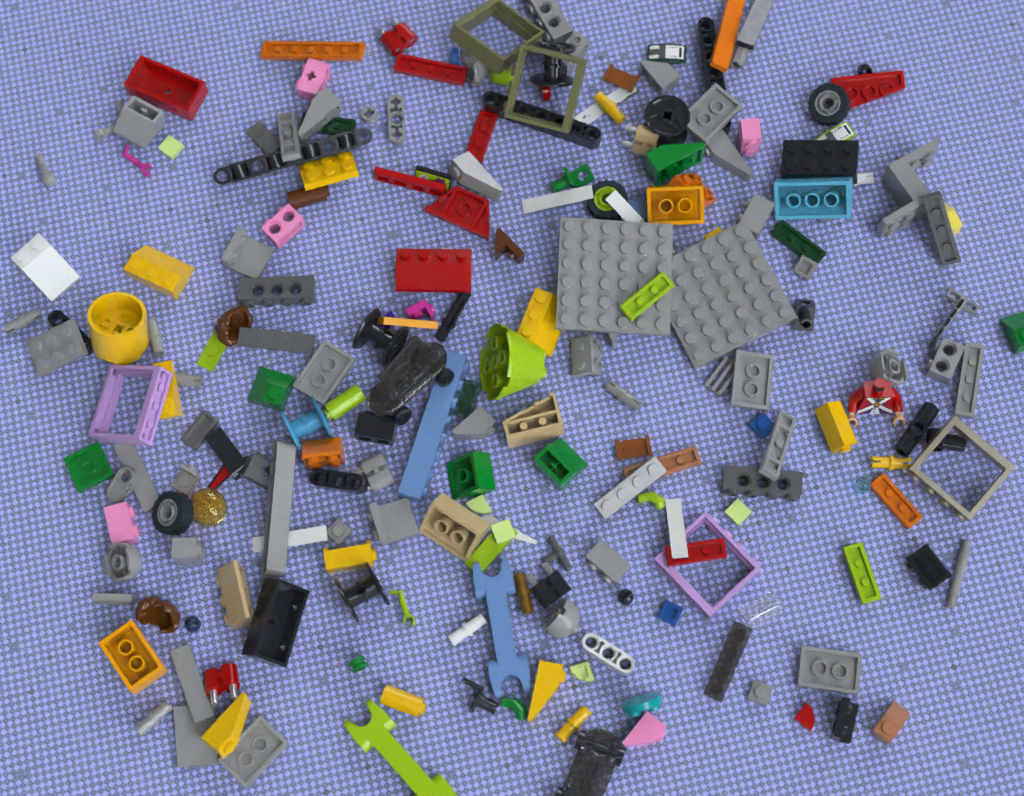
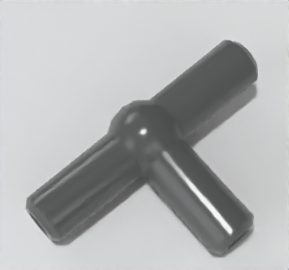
[541,535,572,572]

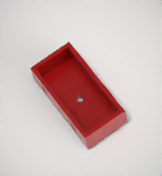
[124,55,209,121]

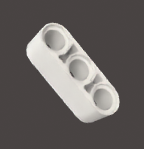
[582,633,634,675]

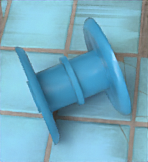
[279,395,334,454]

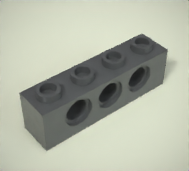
[238,275,316,308]
[721,465,803,501]

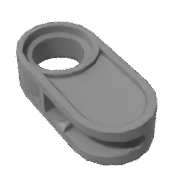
[107,467,138,503]

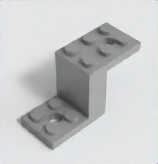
[876,139,939,239]

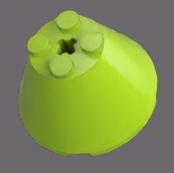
[479,323,547,401]

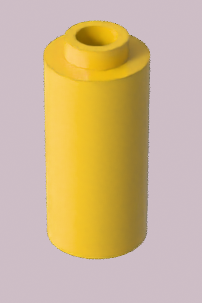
[380,684,427,718]

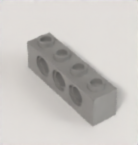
[523,0,573,43]

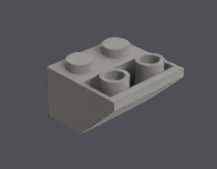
[113,95,165,149]

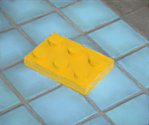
[299,151,359,191]

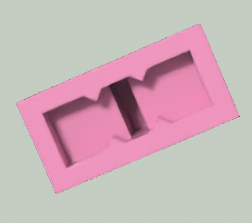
[261,204,306,249]

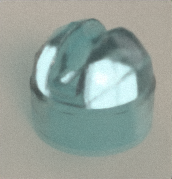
[855,477,871,494]

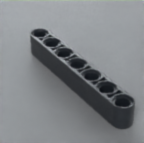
[697,17,731,135]
[482,91,601,149]

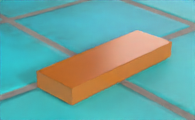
[868,473,923,530]

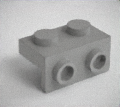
[571,335,603,377]

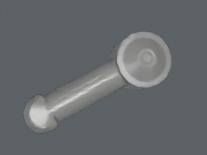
[35,153,57,187]

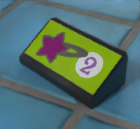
[415,165,453,192]

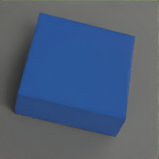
[657,600,684,627]

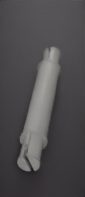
[946,539,971,609]

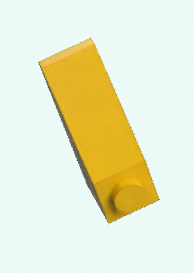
[153,360,183,420]
[528,660,567,723]
[201,692,251,759]

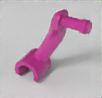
[122,145,153,177]

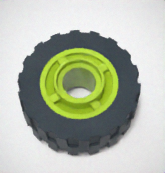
[587,180,628,221]

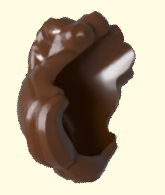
[214,306,253,347]
[135,596,180,634]

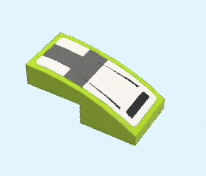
[814,121,857,140]

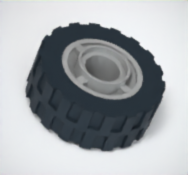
[808,83,851,126]
[152,491,194,536]

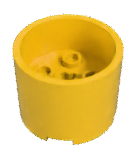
[87,292,149,365]

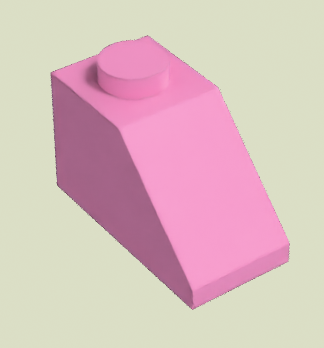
[621,711,667,747]

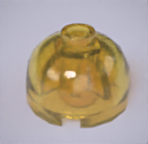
[190,488,228,528]

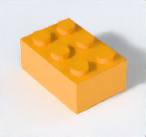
[98,619,169,695]

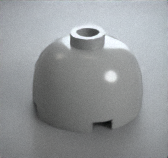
[870,349,908,388]
[104,543,142,582]
[543,598,580,638]

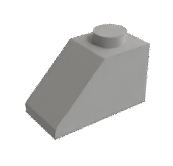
[639,60,680,96]
[452,406,497,440]

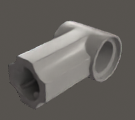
[729,32,751,70]

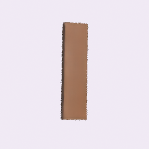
[622,446,702,479]

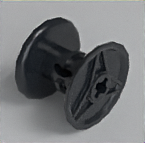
[530,41,576,87]
[644,95,690,148]
[352,308,409,367]
[333,561,390,623]

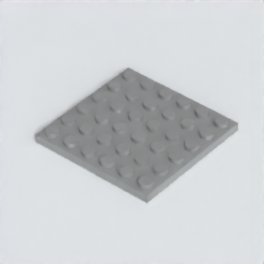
[555,217,673,337]
[670,220,798,370]

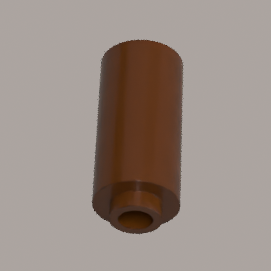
[287,185,330,209]

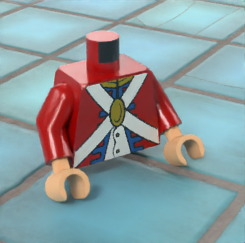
[846,378,905,427]

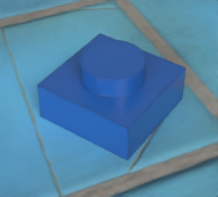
[748,412,774,440]

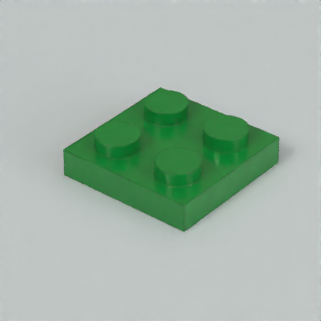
[63,441,115,493]

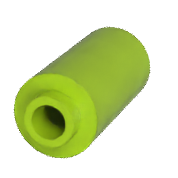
[323,384,366,421]

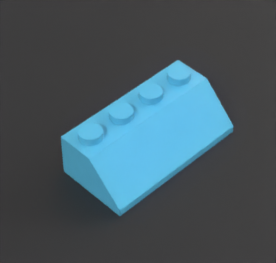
[774,176,853,220]

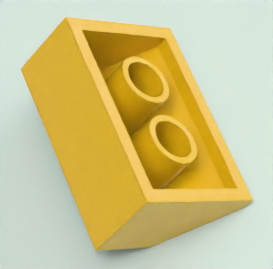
[124,245,195,300]
[517,287,562,357]

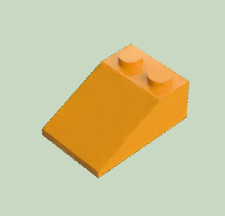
[647,185,705,225]

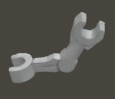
[94,100,123,142]

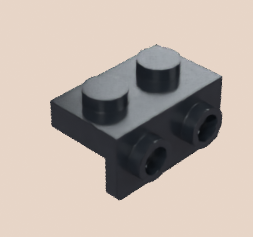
[906,543,952,590]

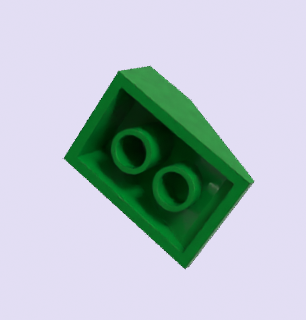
[644,142,706,186]

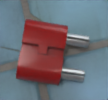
[377,18,418,56]
[203,663,240,705]

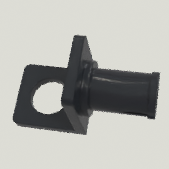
[794,299,816,331]
[461,677,499,715]

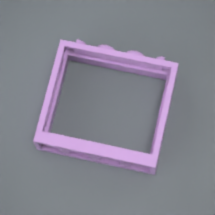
[88,364,173,446]
[653,511,761,620]

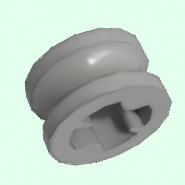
[361,106,378,124]

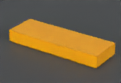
[377,316,438,329]

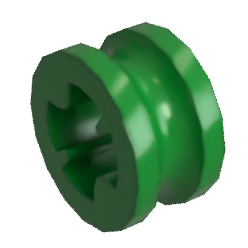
[348,655,369,673]

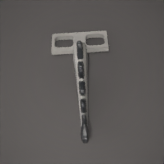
[929,288,980,347]

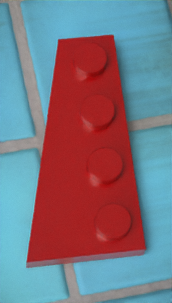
[830,70,906,109]

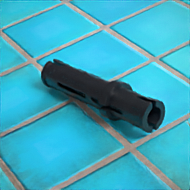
[434,293,472,342]

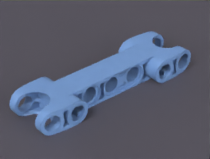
[473,557,530,698]

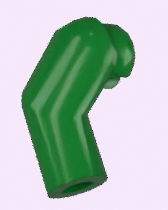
[501,697,527,720]

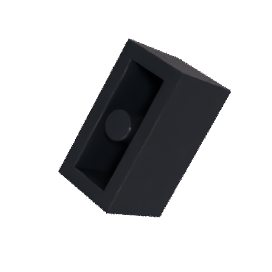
[354,411,398,446]

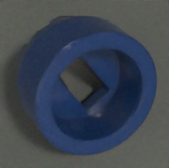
[184,616,201,633]

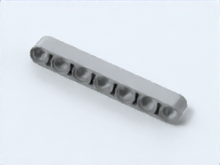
[261,440,296,577]

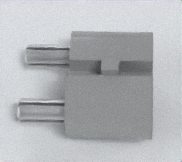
[351,452,396,494]

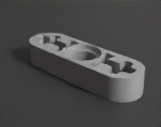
[388,94,406,146]

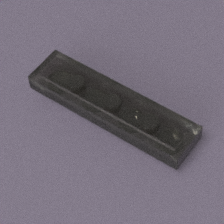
[703,621,753,703]

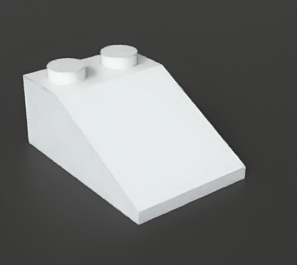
[10,233,81,302]

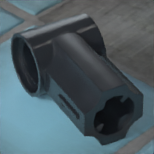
[926,428,967,452]

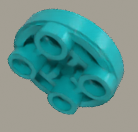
[621,692,662,718]

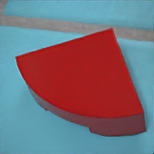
[794,702,815,732]

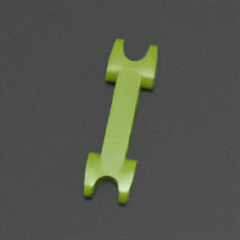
[343,699,457,796]

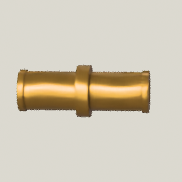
[513,573,534,614]

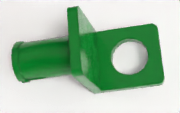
[551,164,595,192]

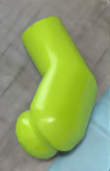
[637,491,665,510]

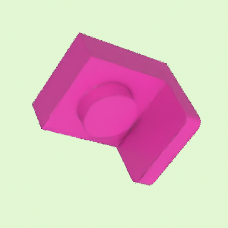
[405,299,436,321]

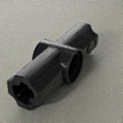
[893,402,940,457]

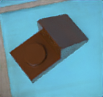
[495,228,525,264]

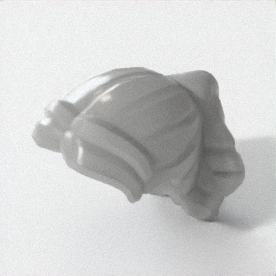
[460,48,489,87]

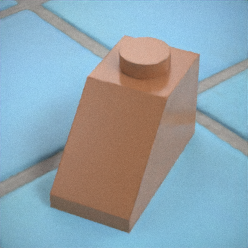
[869,701,910,745]

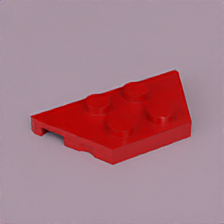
[424,185,490,240]

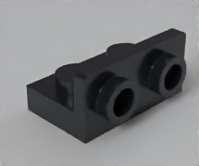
[830,696,859,744]

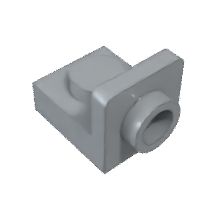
[170,464,200,496]

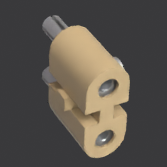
[621,124,659,157]

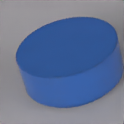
[450,48,459,65]

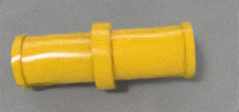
[594,91,626,125]
[870,455,911,471]
[555,705,592,743]

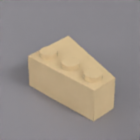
[502,391,565,449]

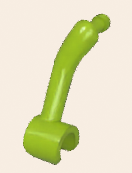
[389,589,416,627]

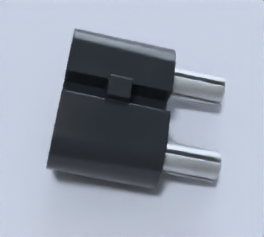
[526,562,572,609]

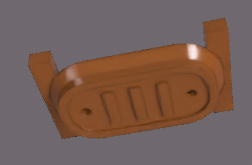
[602,64,640,92]
[614,435,652,461]

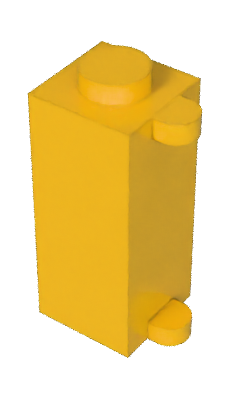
[814,401,857,454]
[323,540,377,574]

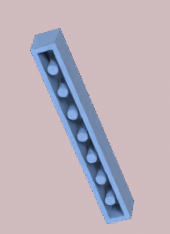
[398,350,470,503]

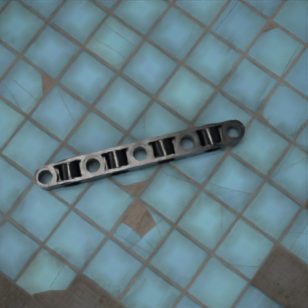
[213,128,372,185]

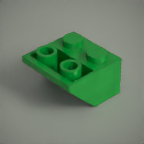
[533,438,588,491]

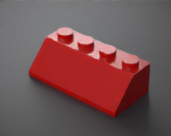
[396,248,473,293]

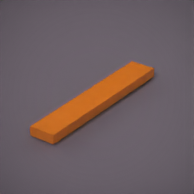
[709,0,745,73]
[260,41,365,61]

